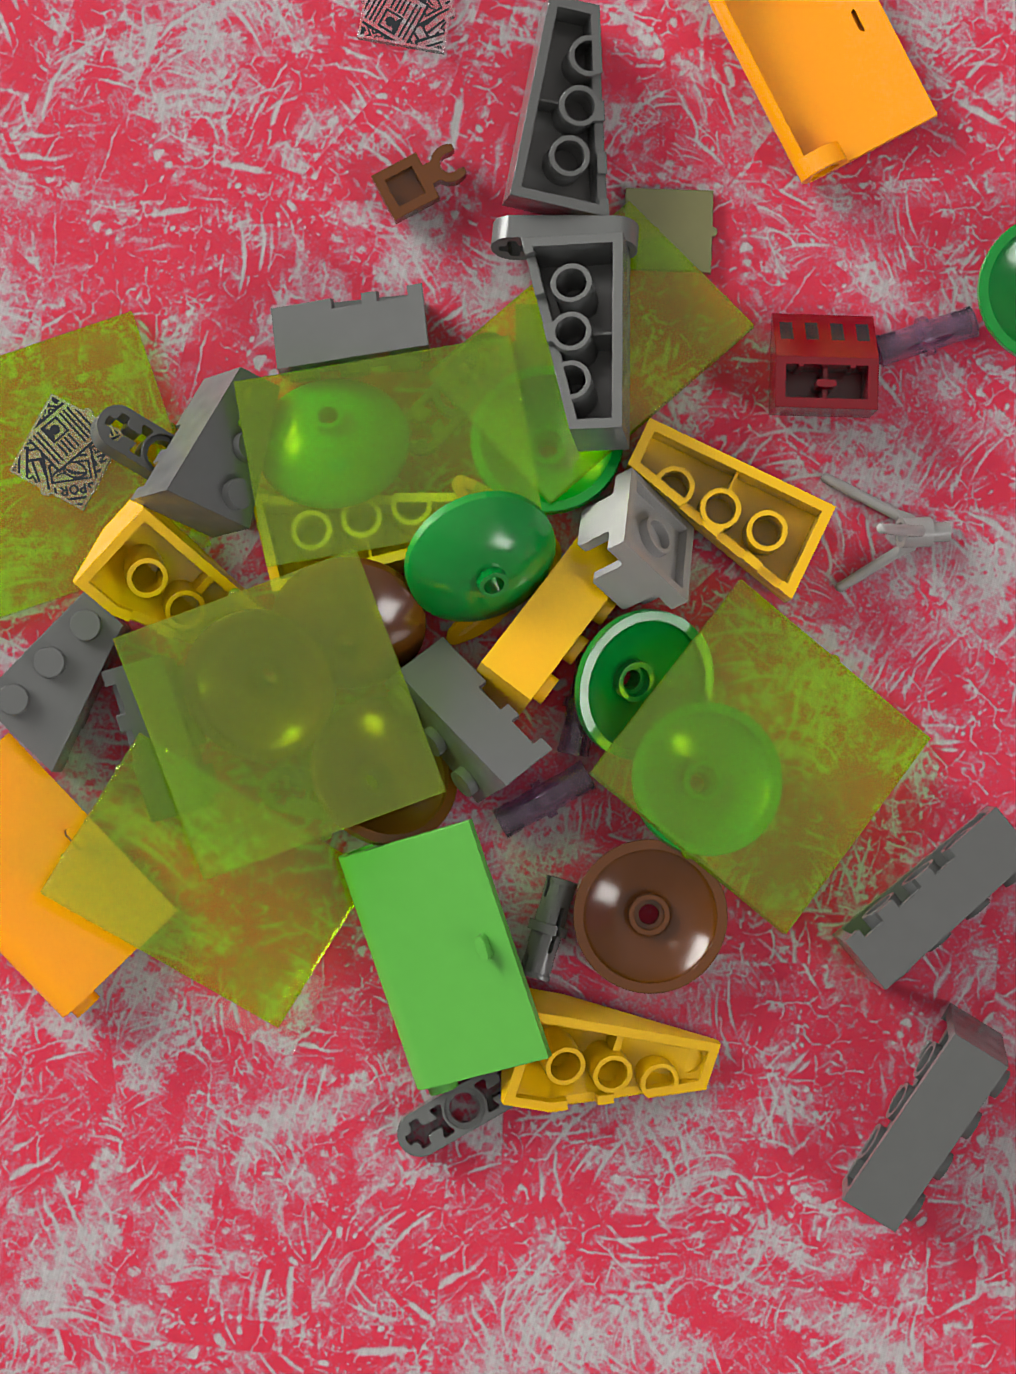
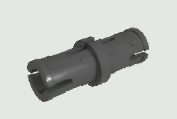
[521,875,578,982]

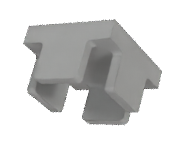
[577,468,694,609]

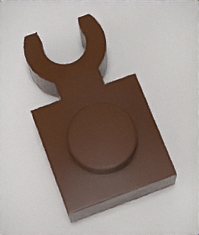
[371,144,467,224]

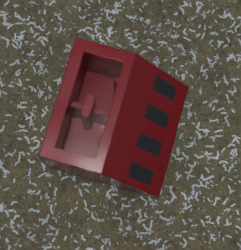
[768,313,879,418]

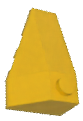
[73,499,267,669]
[501,988,721,1112]

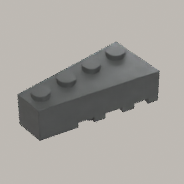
[502,0,609,215]
[521,232,631,451]
[832,806,1016,990]
[842,1003,1010,1232]

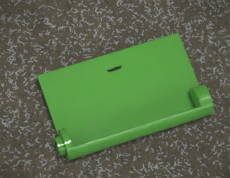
[338,819,552,1096]

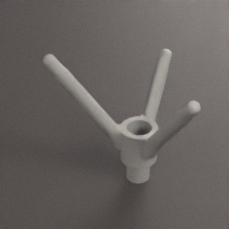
[821,473,952,592]

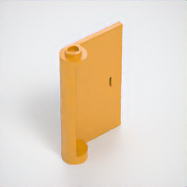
[708,0,938,184]
[0,733,177,1018]

